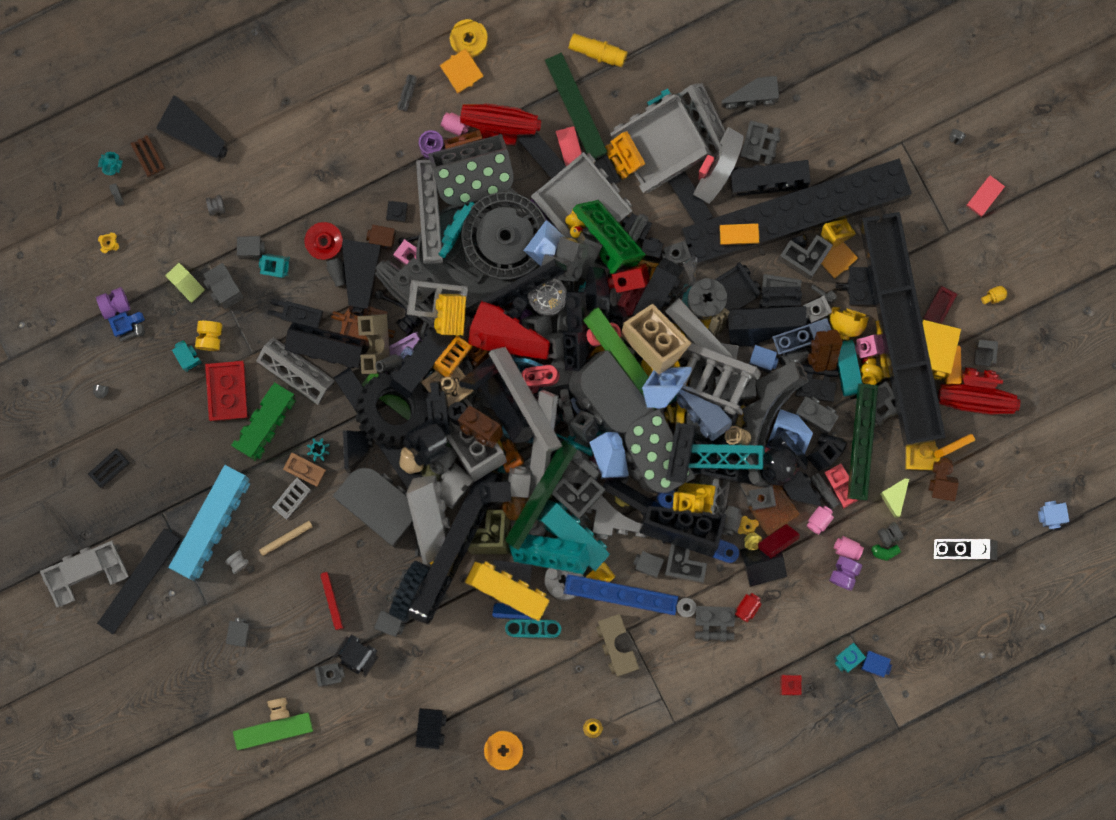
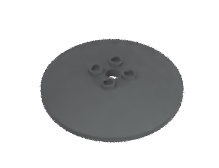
[416,203,531,309]

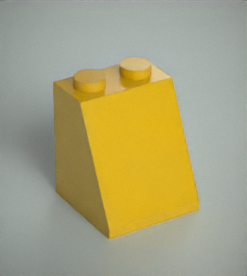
[922,320,961,381]

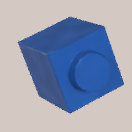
[860,651,892,678]

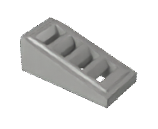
[272,478,312,520]

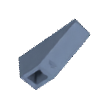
[772,318,831,355]
[676,389,732,441]

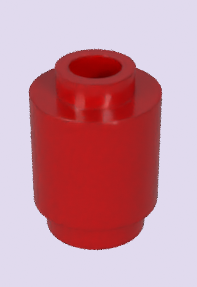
[735,593,762,623]

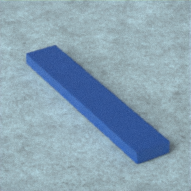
[563,574,679,615]

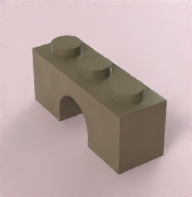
[357,314,390,374]
[596,614,639,677]

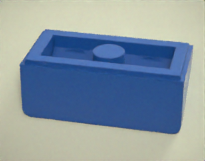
[493,603,532,620]

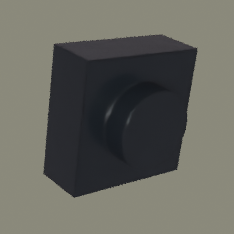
[386,201,408,223]

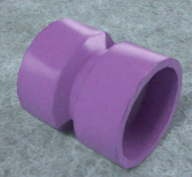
[419,130,445,160]
[96,287,131,320]
[829,556,862,591]

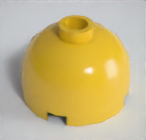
[829,307,869,340]

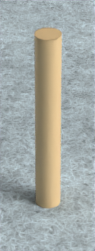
[259,521,313,556]

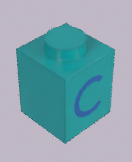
[834,643,866,673]

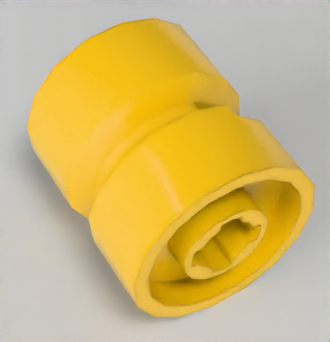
[195,321,223,351]

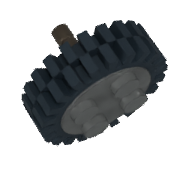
[389,560,431,622]

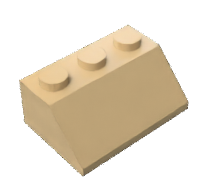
[621,304,691,375]

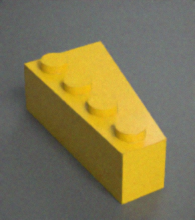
[464,562,550,621]

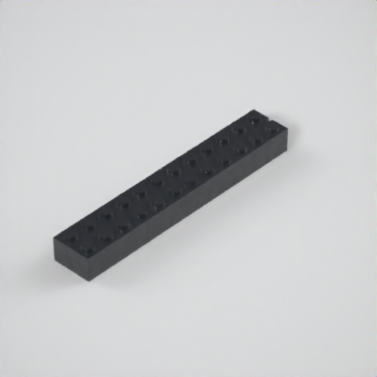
[681,158,912,268]
[859,212,946,447]

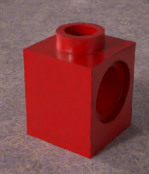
[780,675,802,695]

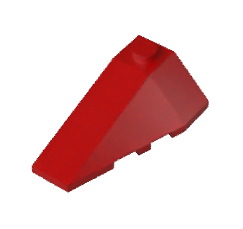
[468,301,550,360]

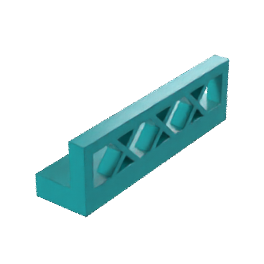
[689,444,765,470]

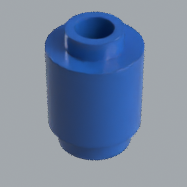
[657,490,675,508]

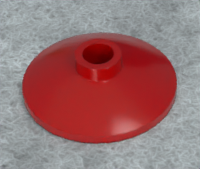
[305,222,343,260]

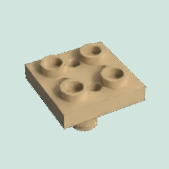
[421,360,475,408]

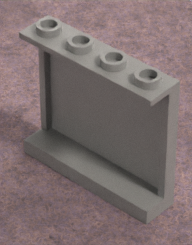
[610,94,712,194]
[531,152,633,240]

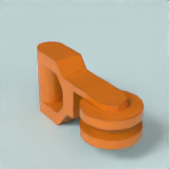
[502,438,524,473]

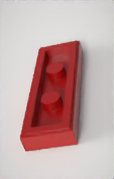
[320,572,344,630]

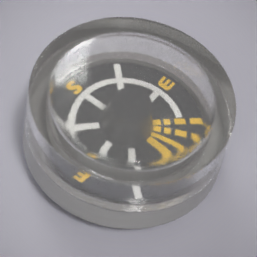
[527,279,567,316]

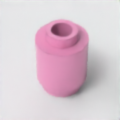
[441,112,470,136]
[807,505,834,535]
[834,536,864,561]

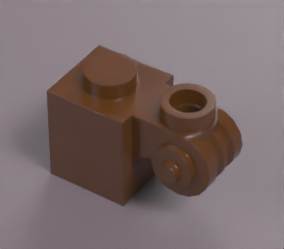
[928,458,959,502]

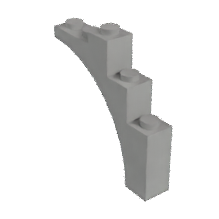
[562,438,647,540]

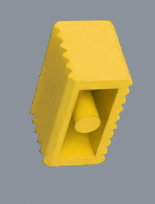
[434,294,466,335]

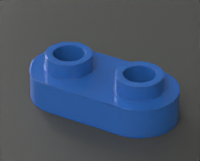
[709,539,739,563]

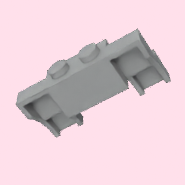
[40,541,129,608]

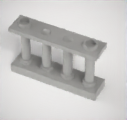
[681,343,761,415]

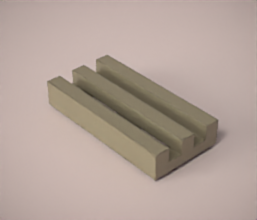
[708,308,729,337]

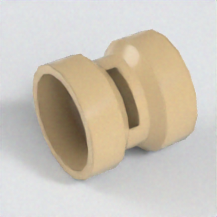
[725,426,751,445]
[267,698,290,721]

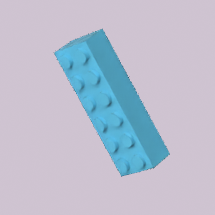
[168,465,250,581]

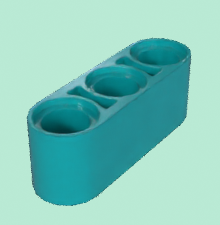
[837,339,862,397]
[505,619,562,638]

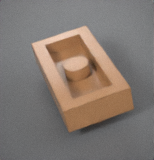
[283,453,326,487]

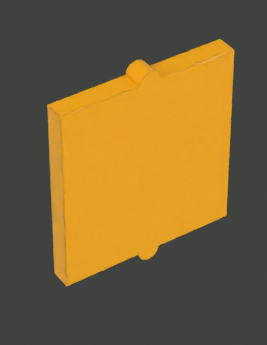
[440,48,484,93]
[821,242,858,279]

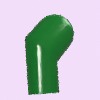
[871,544,901,561]

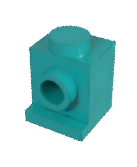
[259,254,290,278]
[172,340,202,372]

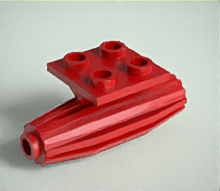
[460,103,541,146]
[938,367,1021,415]

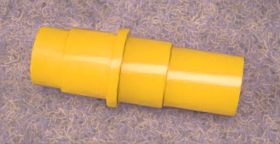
[568,33,627,68]

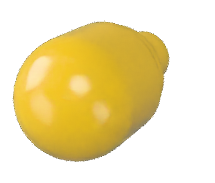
[981,286,1007,305]

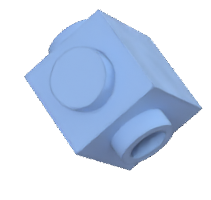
[1038,501,1069,529]

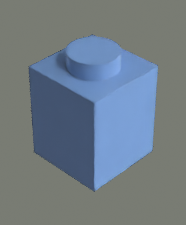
[749,345,779,373]

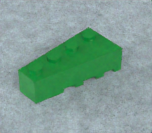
[231,382,296,461]

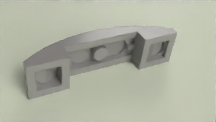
[693,127,744,203]

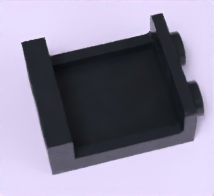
[706,262,761,310]

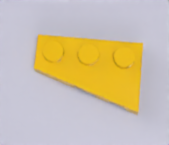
[905,442,940,471]

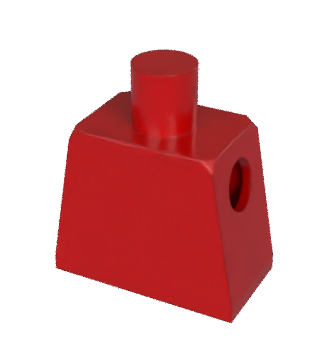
[608,263,650,293]

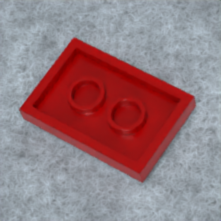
[205,361,248,422]

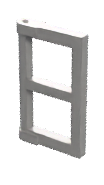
[407,280,468,318]

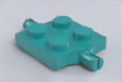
[438,202,474,258]

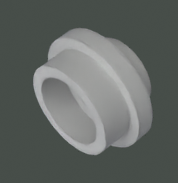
[677,598,696,617]

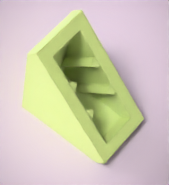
[165,263,205,303]
[880,478,909,518]

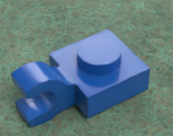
[108,311,145,337]

